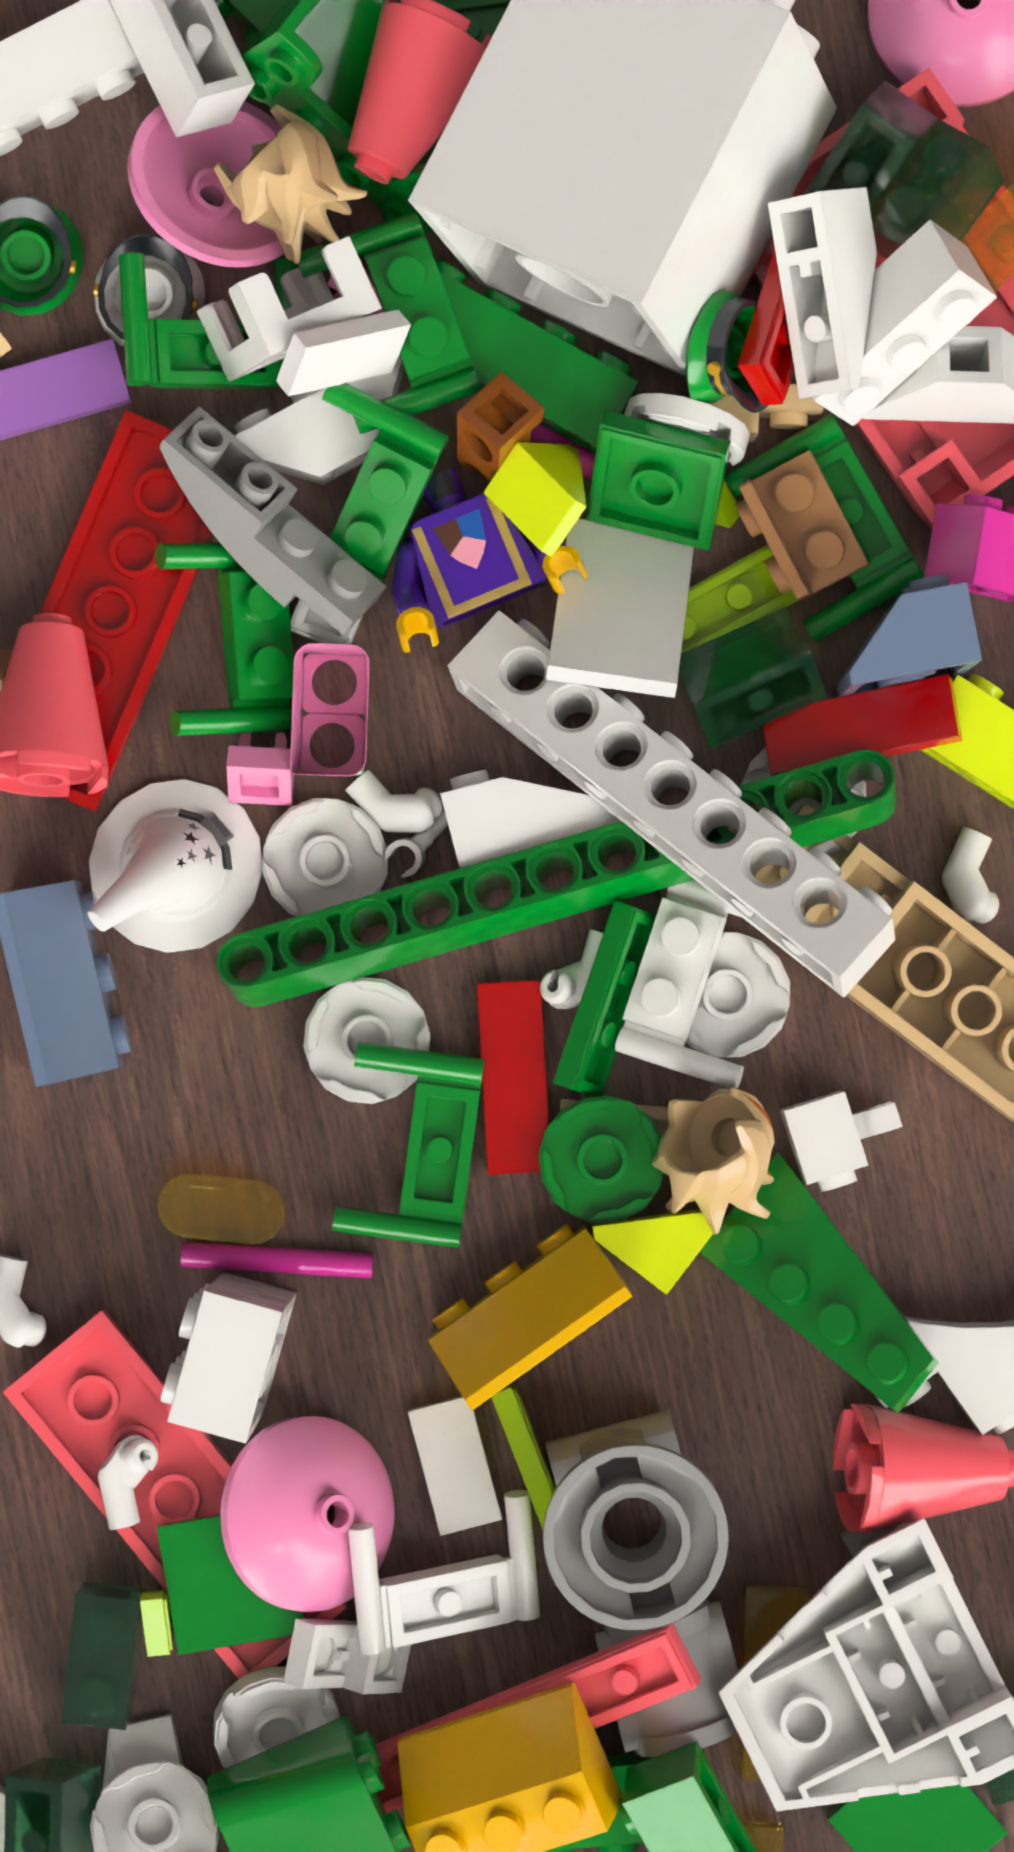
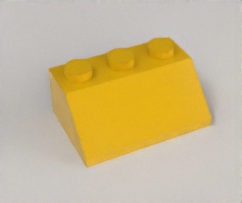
[428,1224,633,1410]
[397,1682,623,1852]

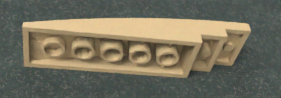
[755,803,1014,1123]

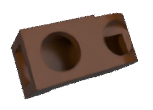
[457,372,544,483]

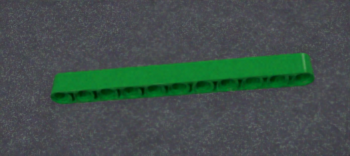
[217,750,897,1007]

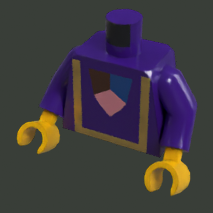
[391,468,588,653]

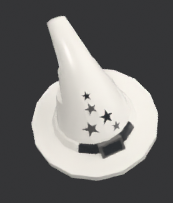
[87,779,263,953]

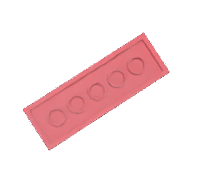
[3,1309,347,1679]

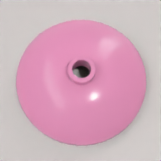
[867,0,1014,107]
[127,101,284,268]
[220,1416,395,1612]

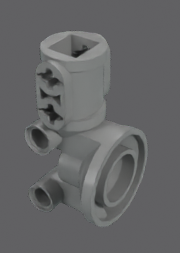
[543,1410,738,1757]

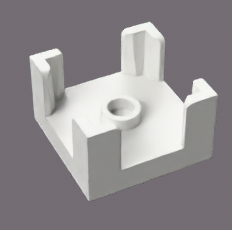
[196,236,382,382]

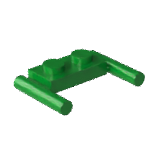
[298,211,481,435]
[118,253,299,390]
[322,383,449,583]
[724,412,924,642]
[155,542,294,736]
[332,1041,485,1248]

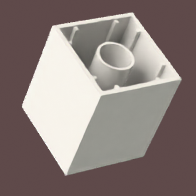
[408,0,837,377]

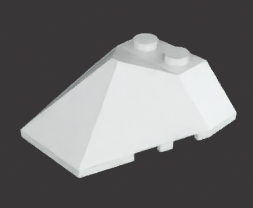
[718,1517,1014,1812]

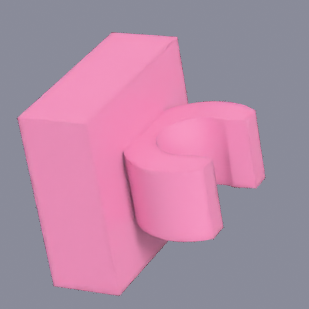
[226,733,294,806]

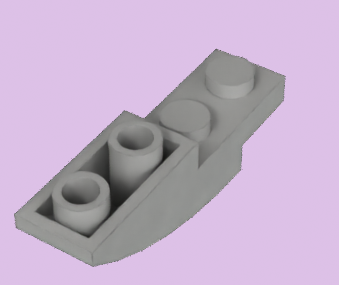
[159,407,387,635]

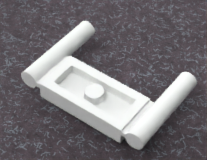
[615,879,744,1089]
[348,1490,541,1655]

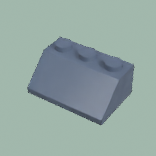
[832,574,982,698]
[0,880,132,1087]

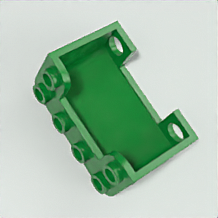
[241,0,441,232]
[207,1713,411,1852]

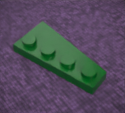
[699,1152,939,1413]

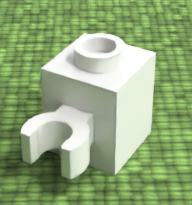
[779,1090,903,1192]

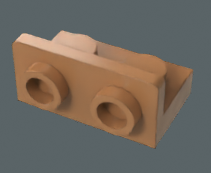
[735,450,870,600]

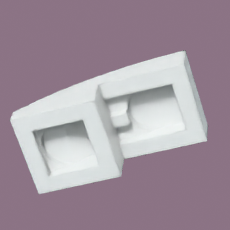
[283,1619,411,1694]

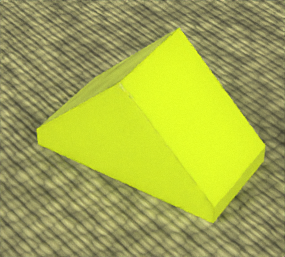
[483,442,587,557]
[591,1209,713,1295]

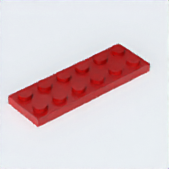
[40,410,214,813]

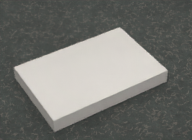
[546,519,694,698]

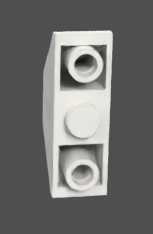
[863,326,1014,424]
[234,356,404,485]

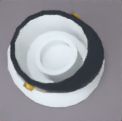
[94,234,205,347]

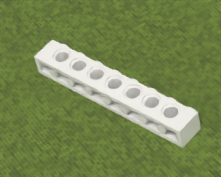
[447,611,895,998]

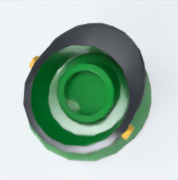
[0,196,84,316]
[685,289,768,413]

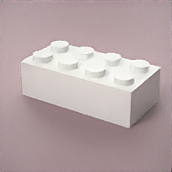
[161,1272,297,1443]

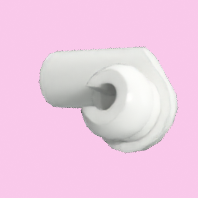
[345,770,443,833]
[942,826,999,924]
[540,929,603,1009]
[0,1254,47,1348]
[98,1435,159,1530]

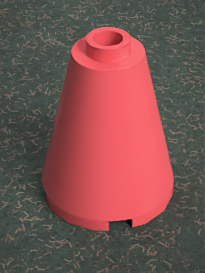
[348,0,492,184]
[0,613,109,797]
[833,1403,1014,1533]

